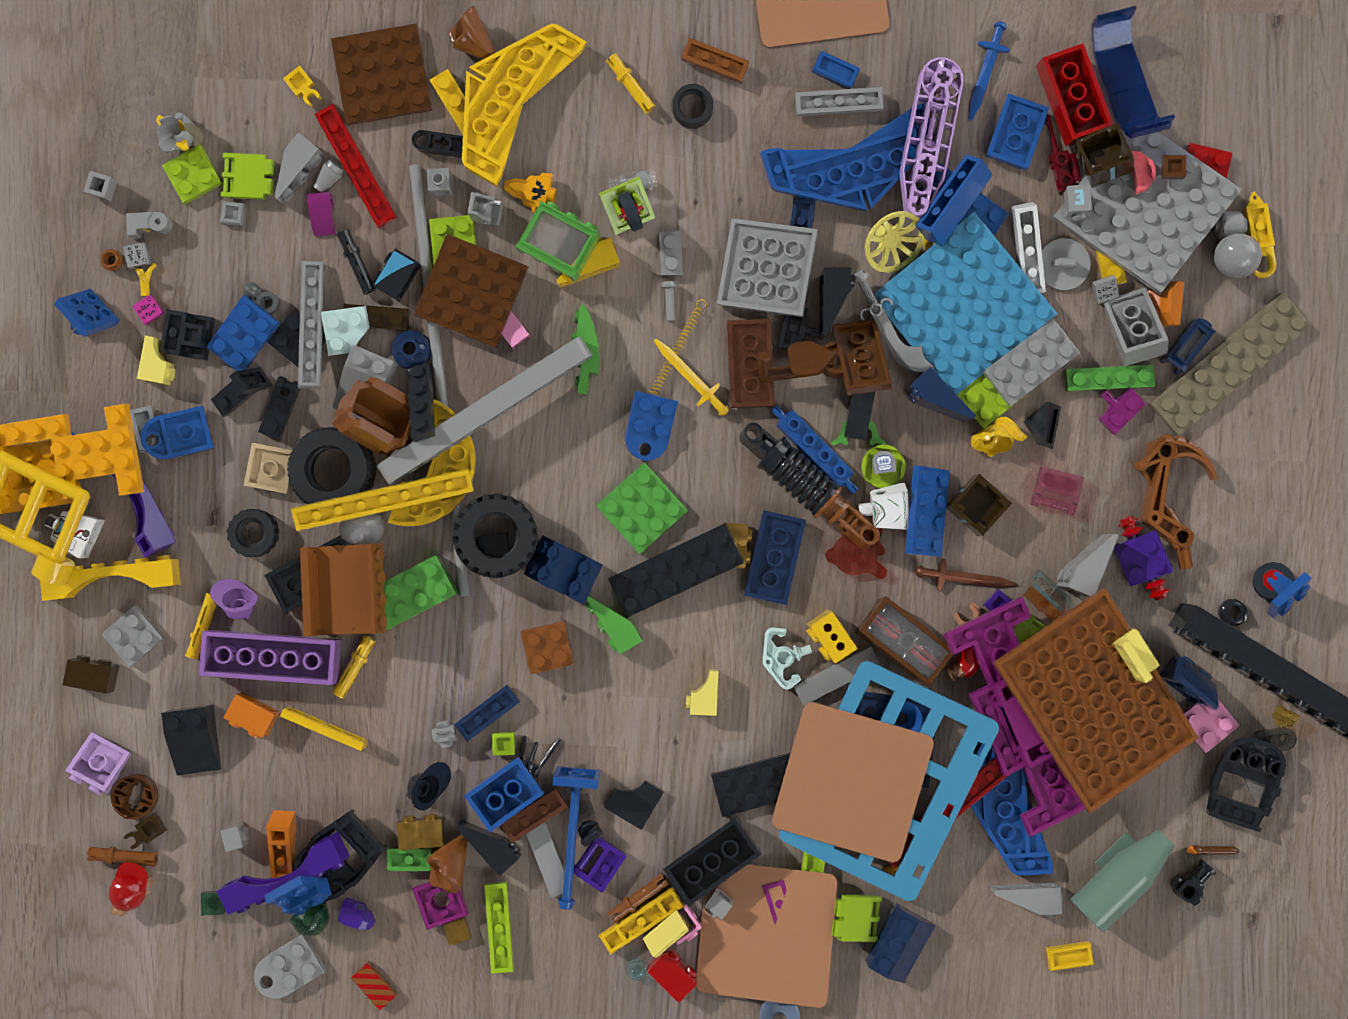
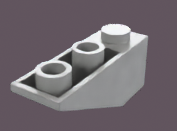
[275,132,324,204]

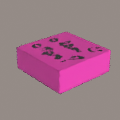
[132,294,165,325]

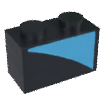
[373,248,421,303]

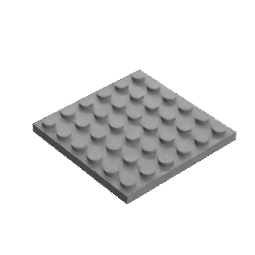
[1052,115,1242,295]

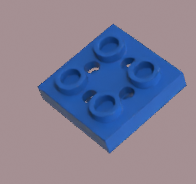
[54,289,120,337]

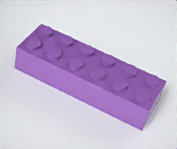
[199,630,341,685]

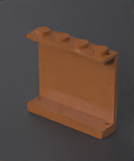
[300,543,387,636]

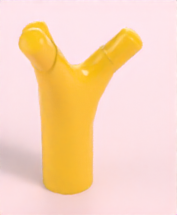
[135,263,157,296]

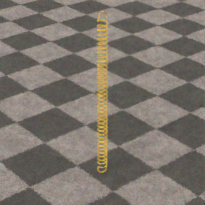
[623,299,707,444]

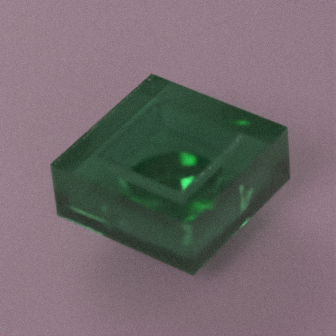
[201,891,226,916]

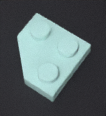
[321,306,370,356]

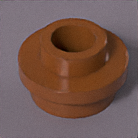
[100,249,123,271]

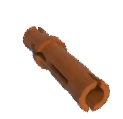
[87,846,158,867]
[608,873,669,924]

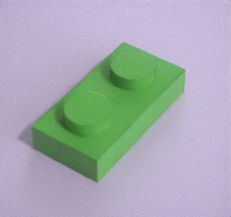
[387,847,432,871]

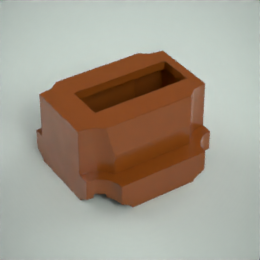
[332,377,411,456]

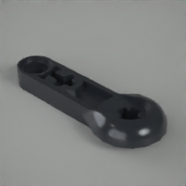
[411,130,463,158]

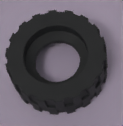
[227,509,280,557]

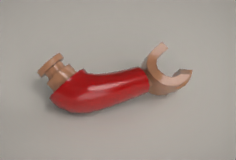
[946,601,980,682]

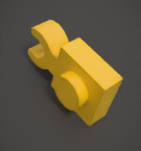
[283,65,321,107]

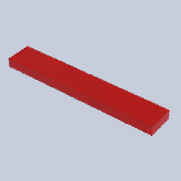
[314,104,397,228]

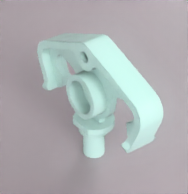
[763,627,812,689]

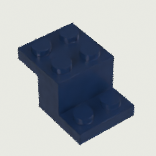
[524,535,603,604]

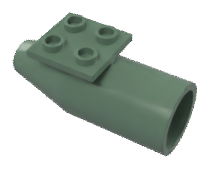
[1070,830,1174,933]

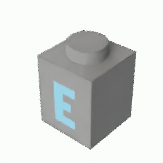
[1064,184,1092,221]

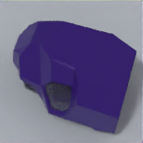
[337,897,376,930]

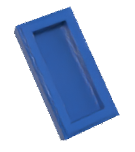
[812,50,861,89]

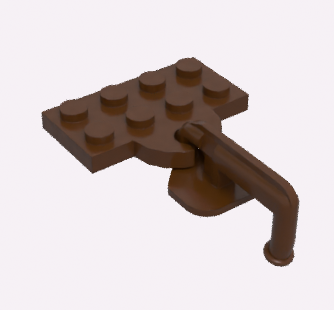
[758,319,892,395]

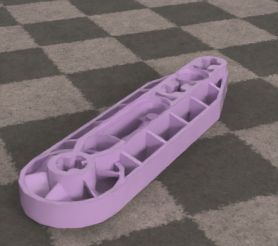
[899,57,963,220]

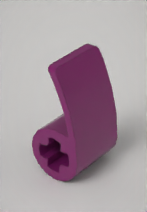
[307,192,336,236]

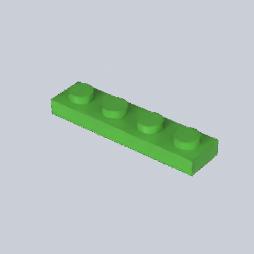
[1064,365,1155,392]

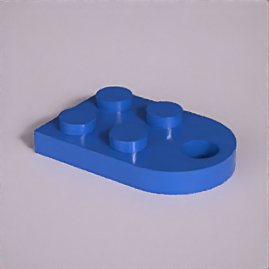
[624,391,678,461]
[140,406,215,460]

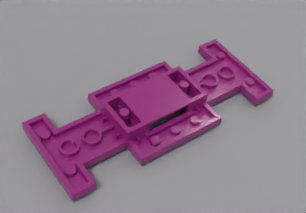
[943,597,1085,837]

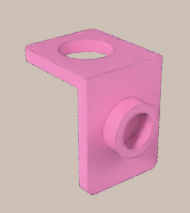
[676,903,702,945]

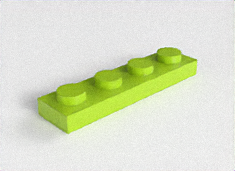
[484,882,514,974]

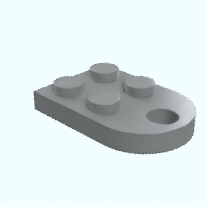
[254,933,326,999]

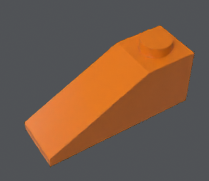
[266,810,297,878]

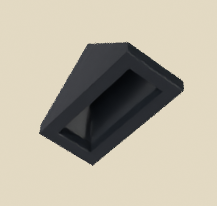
[1024,402,1061,449]

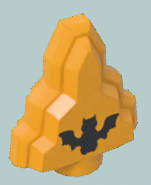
[503,173,557,214]

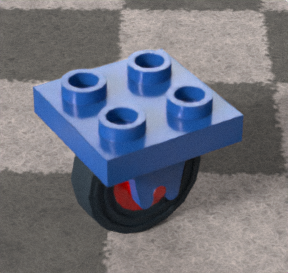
[1252,562,1311,619]

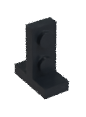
[211,367,272,417]

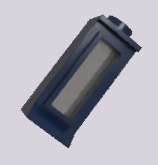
[1160,318,1216,375]

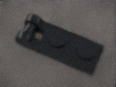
[258,376,300,440]

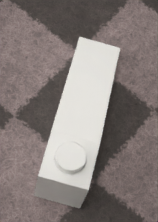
[1011,202,1046,293]

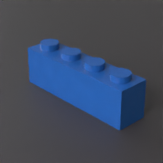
[916,154,993,246]

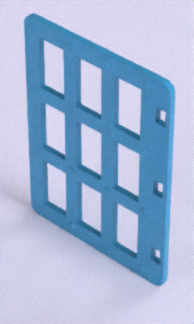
[779,661,999,901]

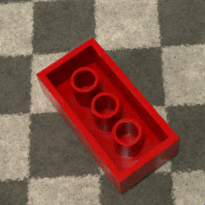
[1036,43,1113,147]

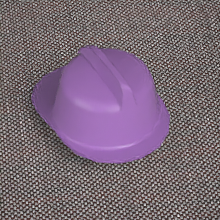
[210,579,258,620]

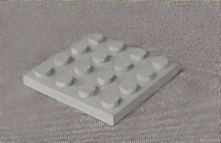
[717,218,818,317]

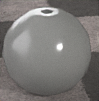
[1214,233,1262,279]
[339,513,384,545]

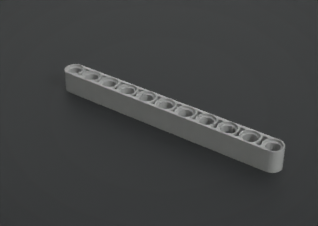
[377,337,593,485]

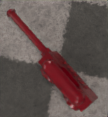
[1046,115,1082,194]

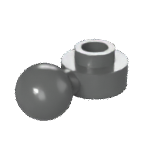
[242,282,280,314]

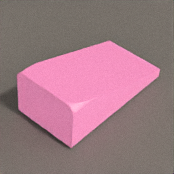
[502,311,531,350]

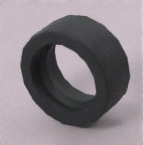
[673,84,713,129]

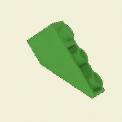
[585,596,643,654]

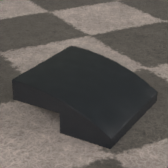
[159,309,215,361]

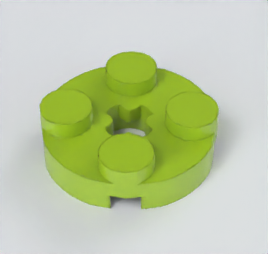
[861,445,906,488]

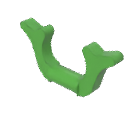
[831,420,886,445]

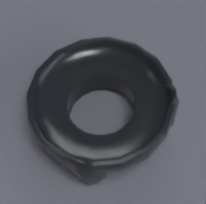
[1218,599,1248,627]

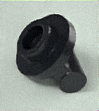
[578,820,603,847]

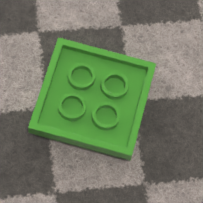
[596,462,688,554]

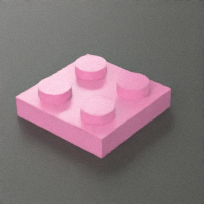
[1183,699,1240,753]

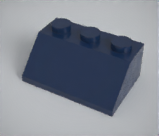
[865,903,936,983]

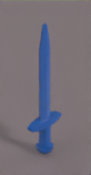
[969,21,1010,121]

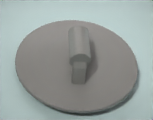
[1042,238,1091,290]

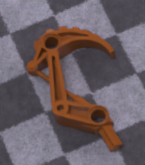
[1133,434,1218,569]

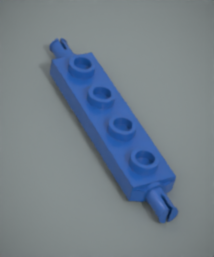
[771,405,859,495]

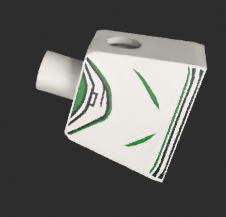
[858,483,909,530]

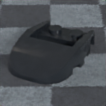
[1206,737,1286,832]
[294,809,387,901]

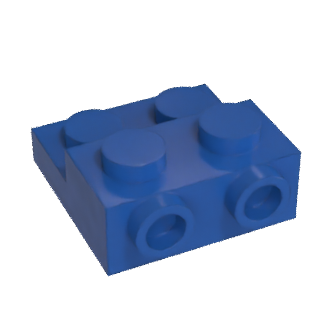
[265,876,332,916]

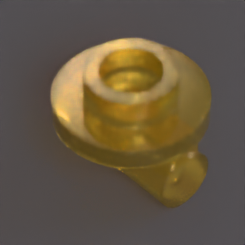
[1272,705,1299,728]

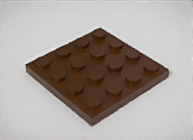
[331,24,433,126]
[414,234,529,348]

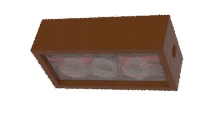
[855,596,953,686]

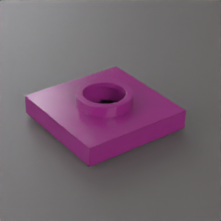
[412,881,469,930]

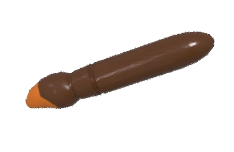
[1186,845,1240,855]

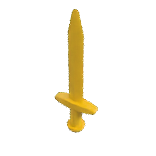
[654,339,729,416]

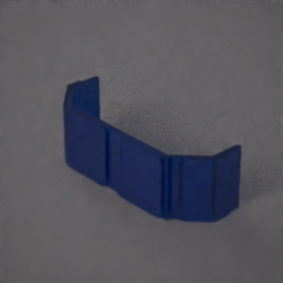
[1091,6,1175,139]

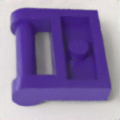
[573,836,627,893]

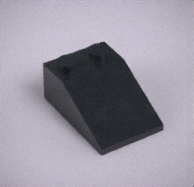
[819,267,855,340]
[161,704,222,775]

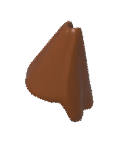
[448,6,496,59]
[427,836,467,893]

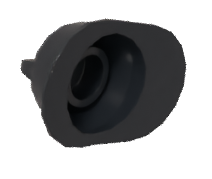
[406,762,451,811]

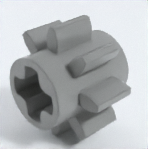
[432,720,458,749]

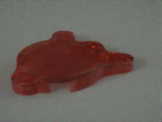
[825,528,887,579]

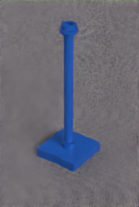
[553,766,601,910]

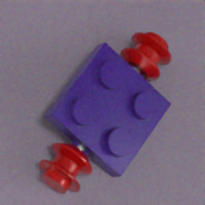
[1114,515,1174,601]

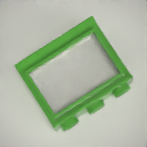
[515,201,601,283]

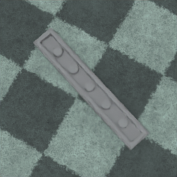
[298,261,324,389]

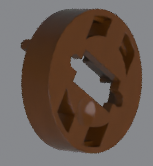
[111,774,159,820]

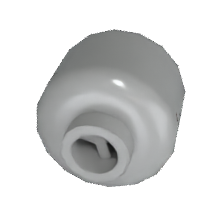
[1212,211,1248,240]

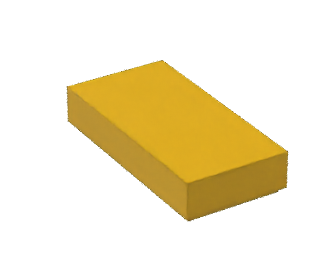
[1045,941,1094,971]

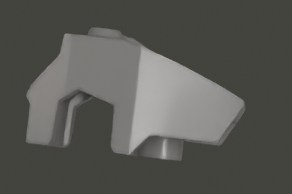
[468,192,504,225]

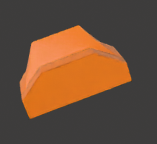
[1148,281,1184,327]

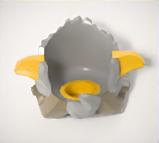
[156,112,204,153]

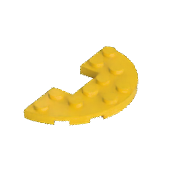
[388,399,476,526]

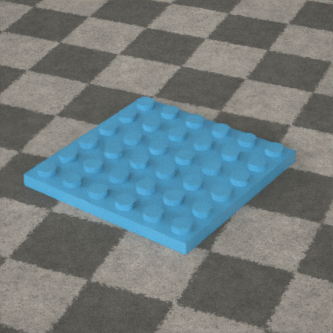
[874,212,1058,395]

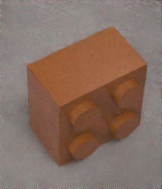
[520,620,575,674]

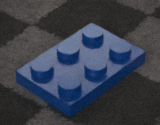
[985,93,1049,171]
[206,295,281,371]

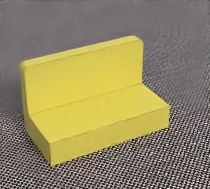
[1113,629,1159,683]
[643,910,691,958]

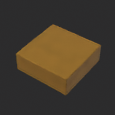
[443,917,472,946]

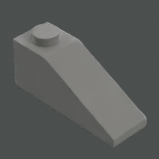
[990,882,1062,918]

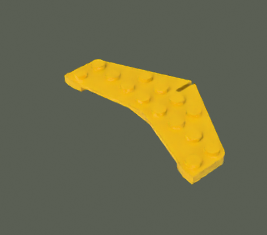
[462,24,587,187]

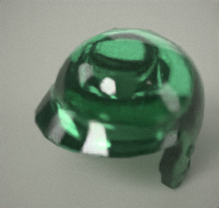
[289,900,330,937]

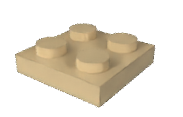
[243,443,292,494]

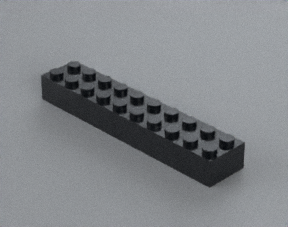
[1168,603,1348,740]

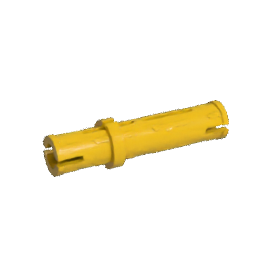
[606,53,656,114]
[185,593,217,660]
[332,635,376,699]

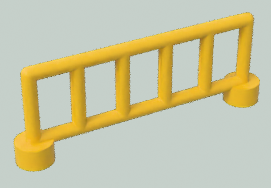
[0,450,90,585]

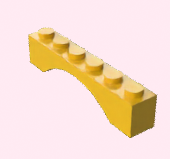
[40,555,181,601]

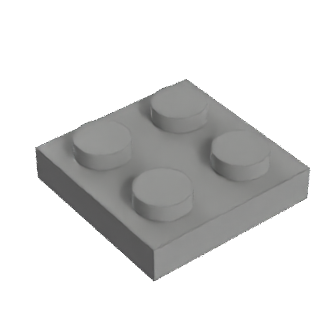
[101,605,165,667]

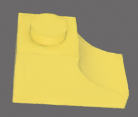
[137,336,175,386]
[686,669,718,716]

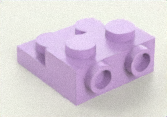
[65,732,131,795]

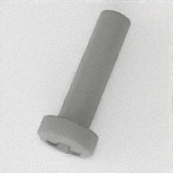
[661,281,677,321]

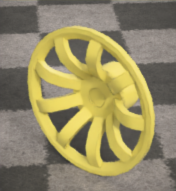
[865,211,925,273]

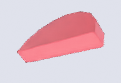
[1131,151,1156,195]

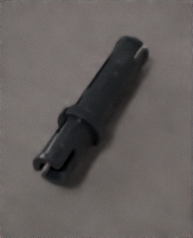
[336,229,376,295]

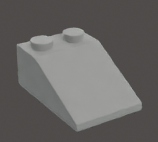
[1103,287,1169,367]
[332,345,398,418]
[1057,534,1119,597]

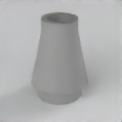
[313,160,344,193]

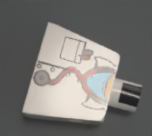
[45,511,105,558]

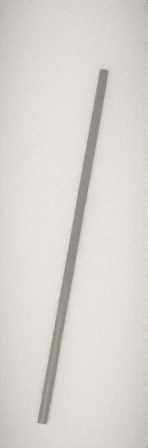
[409,164,471,597]

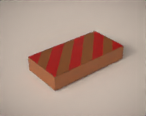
[351,961,397,1011]

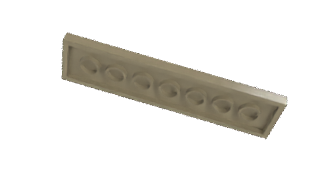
[1149,292,1311,435]

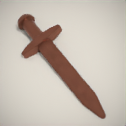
[915,558,1017,591]

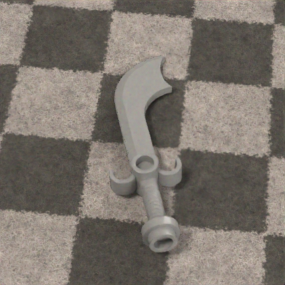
[854,269,934,372]

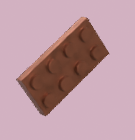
[727,319,775,408]

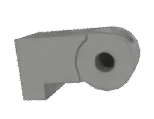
[126,212,173,239]

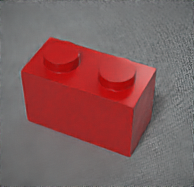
[647,949,697,1003]

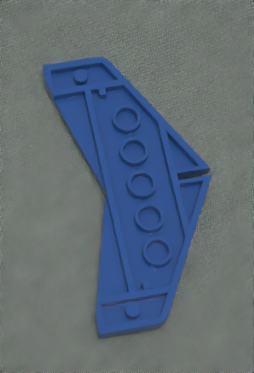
[760,103,935,212]
[971,706,1053,876]

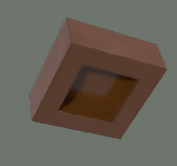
[1161,155,1186,179]

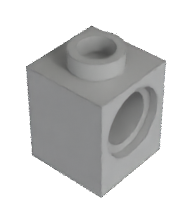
[427,168,454,197]

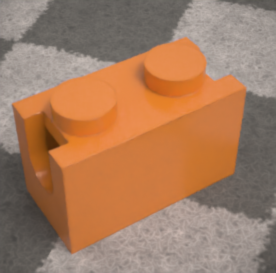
[223,692,280,739]

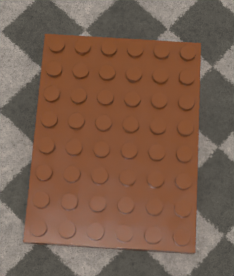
[993,588,1199,813]

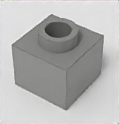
[83,171,118,202]
[220,822,250,852]
[704,888,734,920]

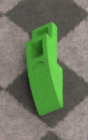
[571,305,600,396]

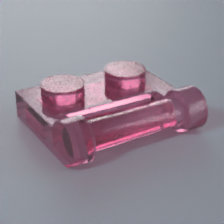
[1030,467,1084,515]

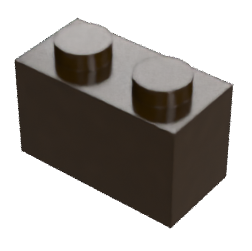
[62,655,119,694]

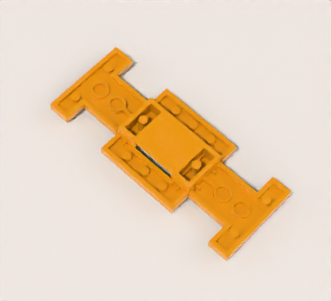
[0,404,144,514]

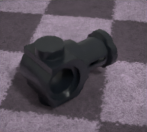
[1170,859,1216,906]

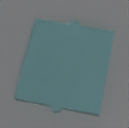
[1032,569,1067,612]

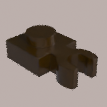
[124,812,167,849]

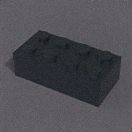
[663,816,762,907]

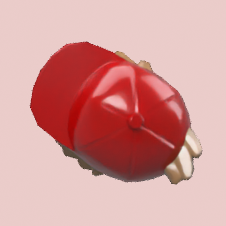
[108,862,154,917]

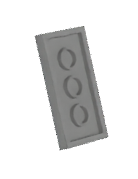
[983,318,1080,406]

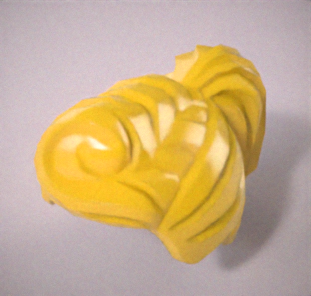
[971,417,1027,457]

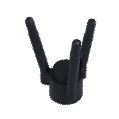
[519,736,561,778]

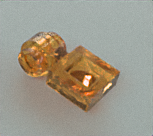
[1022,579,1065,621]

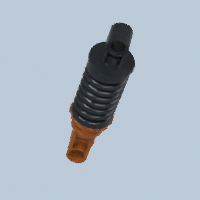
[739,422,880,549]

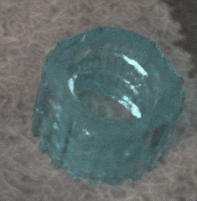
[627,958,647,981]

